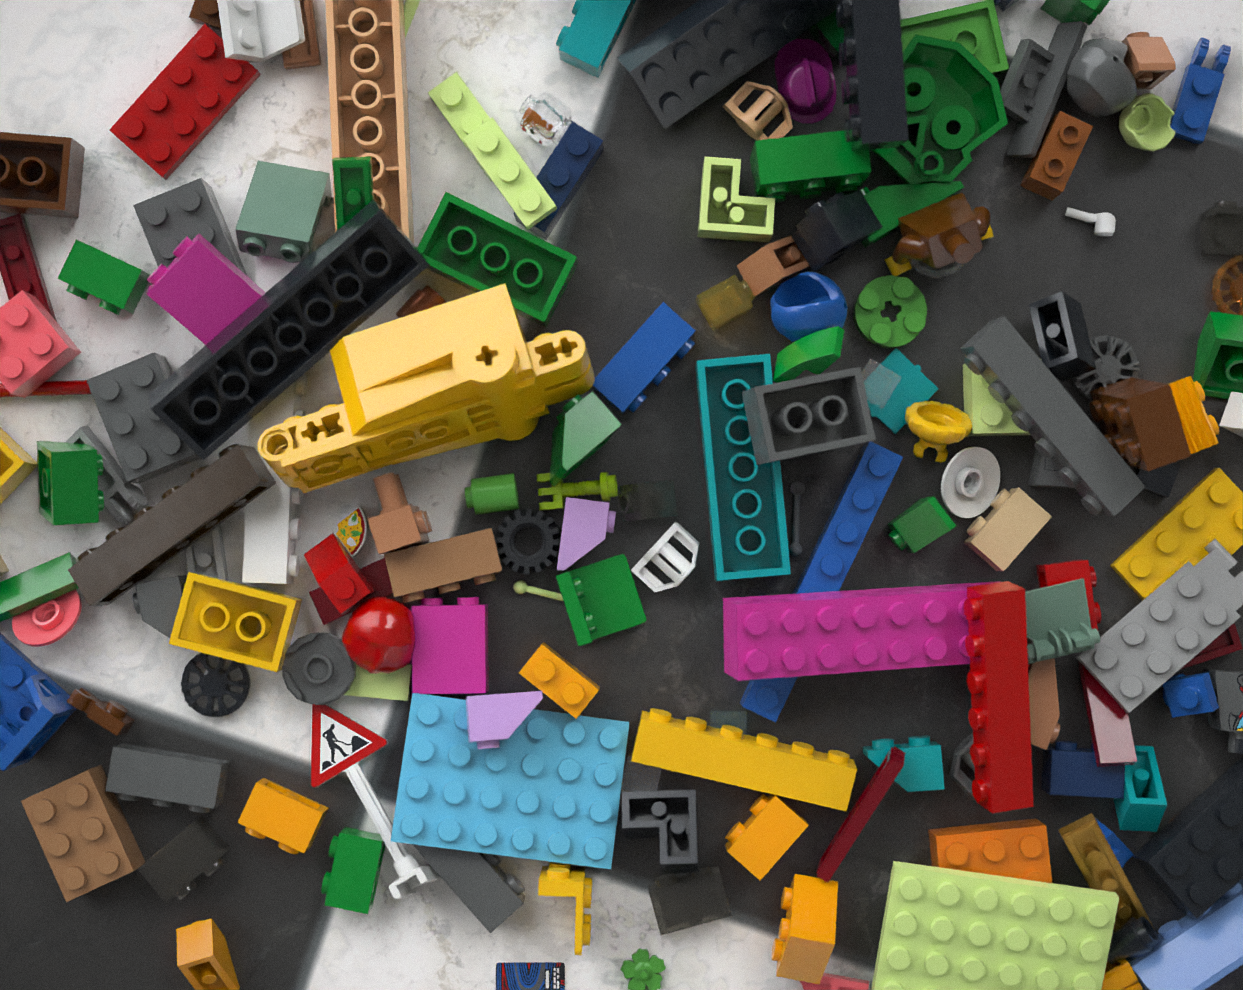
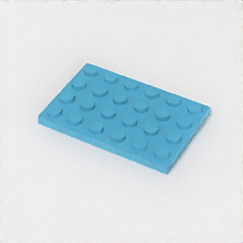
[390,693,629,869]

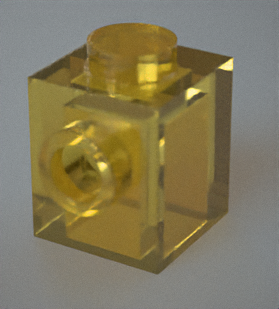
[695,275,755,332]

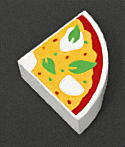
[331,506,368,557]

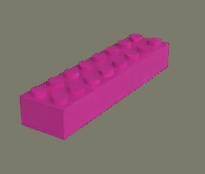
[723,581,1001,681]

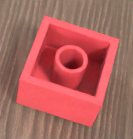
[0,290,81,398]

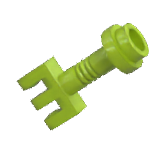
[536,472,618,510]

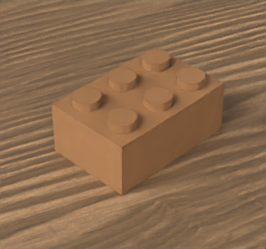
[21,765,146,902]

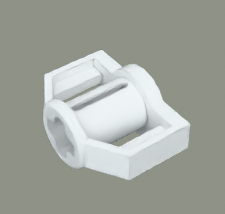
[631,521,700,592]

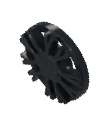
[181,652,251,717]

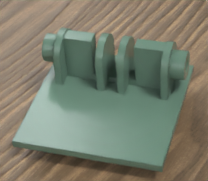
[1025,578,1100,664]

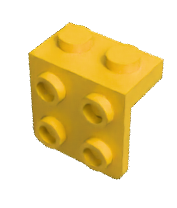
[538,862,592,956]

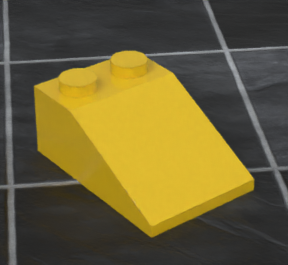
[169,572,303,672]

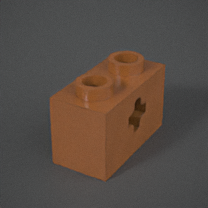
[1020,111,1093,200]

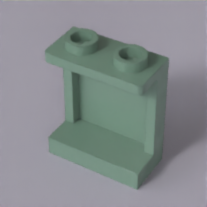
[235,161,332,263]

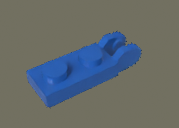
[1170,38,1231,145]

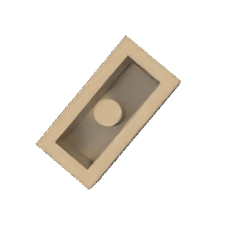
[964,487,1052,571]

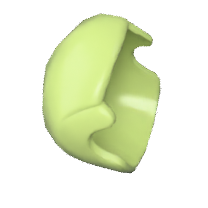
[1119,93,1175,152]

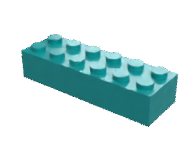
[695,354,791,581]

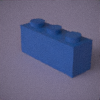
[592,302,696,415]

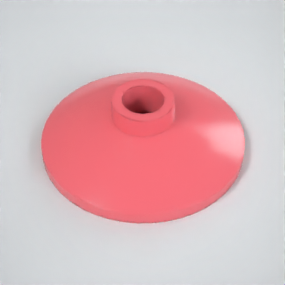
[12,589,82,647]

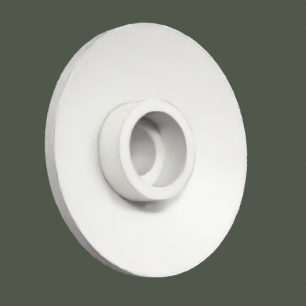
[941,446,1000,518]

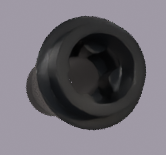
[1107,916,1159,964]

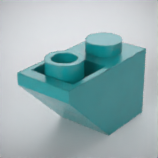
[863,736,944,792]

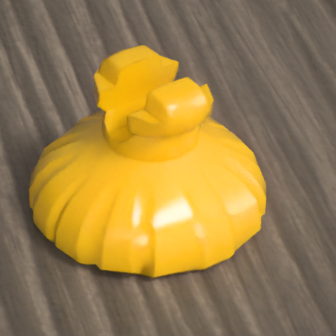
[905,401,972,463]

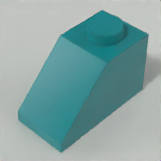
[1114,745,1167,832]

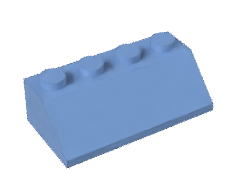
[1126,879,1243,990]

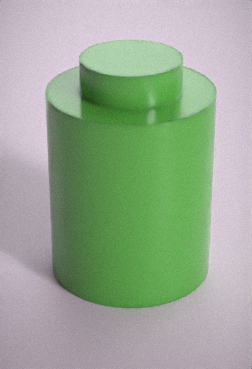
[465,473,519,515]

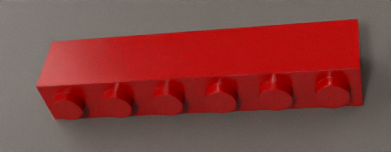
[964,581,1034,814]

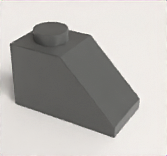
[133,575,187,649]

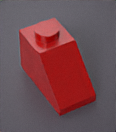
[304,533,376,614]

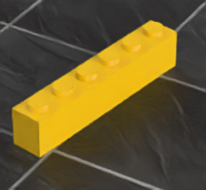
[631,708,857,811]

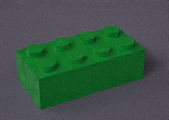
[417,192,578,328]

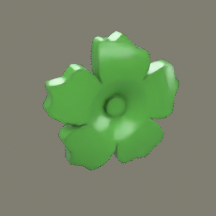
[621,948,666,990]

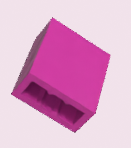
[147,234,266,345]
[411,597,489,694]

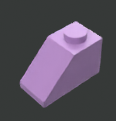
[557,497,616,571]
[466,691,543,749]

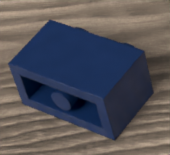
[1041,741,1125,799]

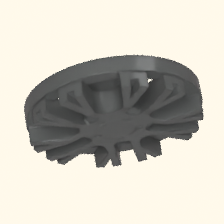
[1071,335,1140,401]

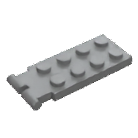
[1076,538,1243,713]

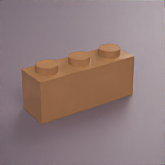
[384,528,502,603]

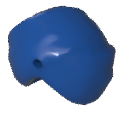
[770,272,848,342]

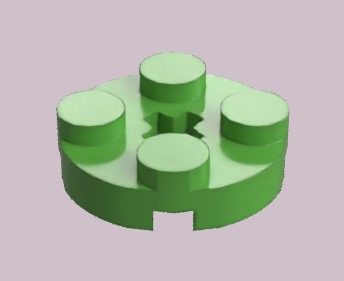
[853,275,927,349]

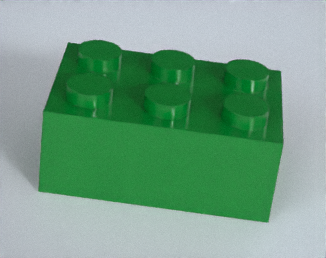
[750,130,871,203]

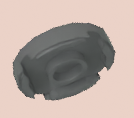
[282,632,356,705]

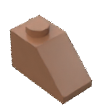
[1121,32,1176,90]
[736,235,811,297]

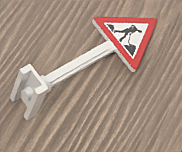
[311,704,441,900]

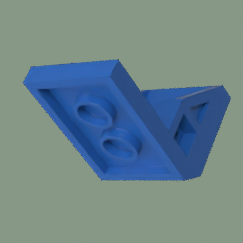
[0,633,77,771]

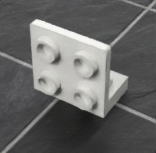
[217,0,305,63]

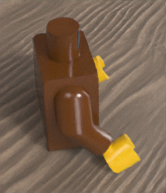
[885,192,994,276]

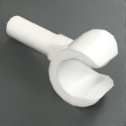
[1065,207,1116,236]

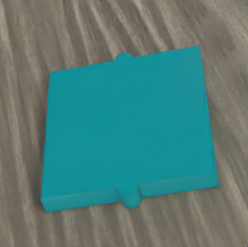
[863,348,939,434]

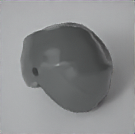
[1067,37,1137,117]

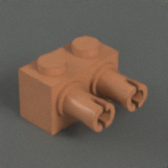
[367,472,432,554]

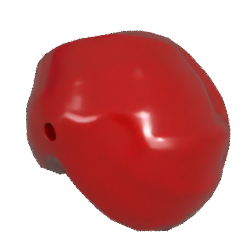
[342,596,415,674]

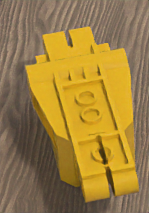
[258,284,595,493]

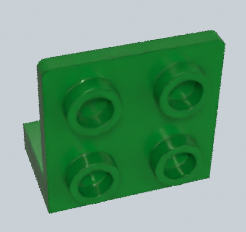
[556,554,646,646]

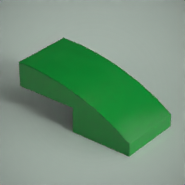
[773,326,844,383]

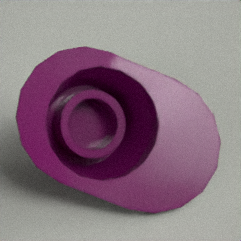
[775,39,836,124]

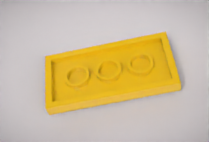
[1110,467,1243,601]

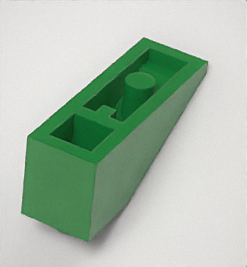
[860,181,964,248]

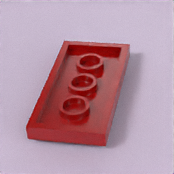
[109,24,261,180]

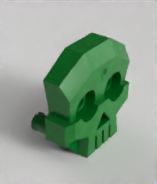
[872,34,1008,184]

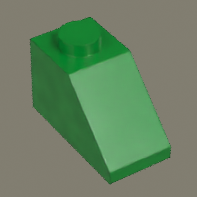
[887,496,956,553]

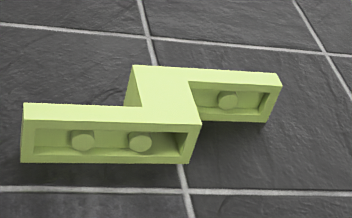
[428,72,557,230]

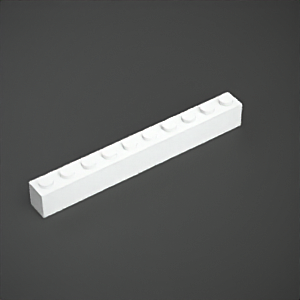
[242,241,313,584]

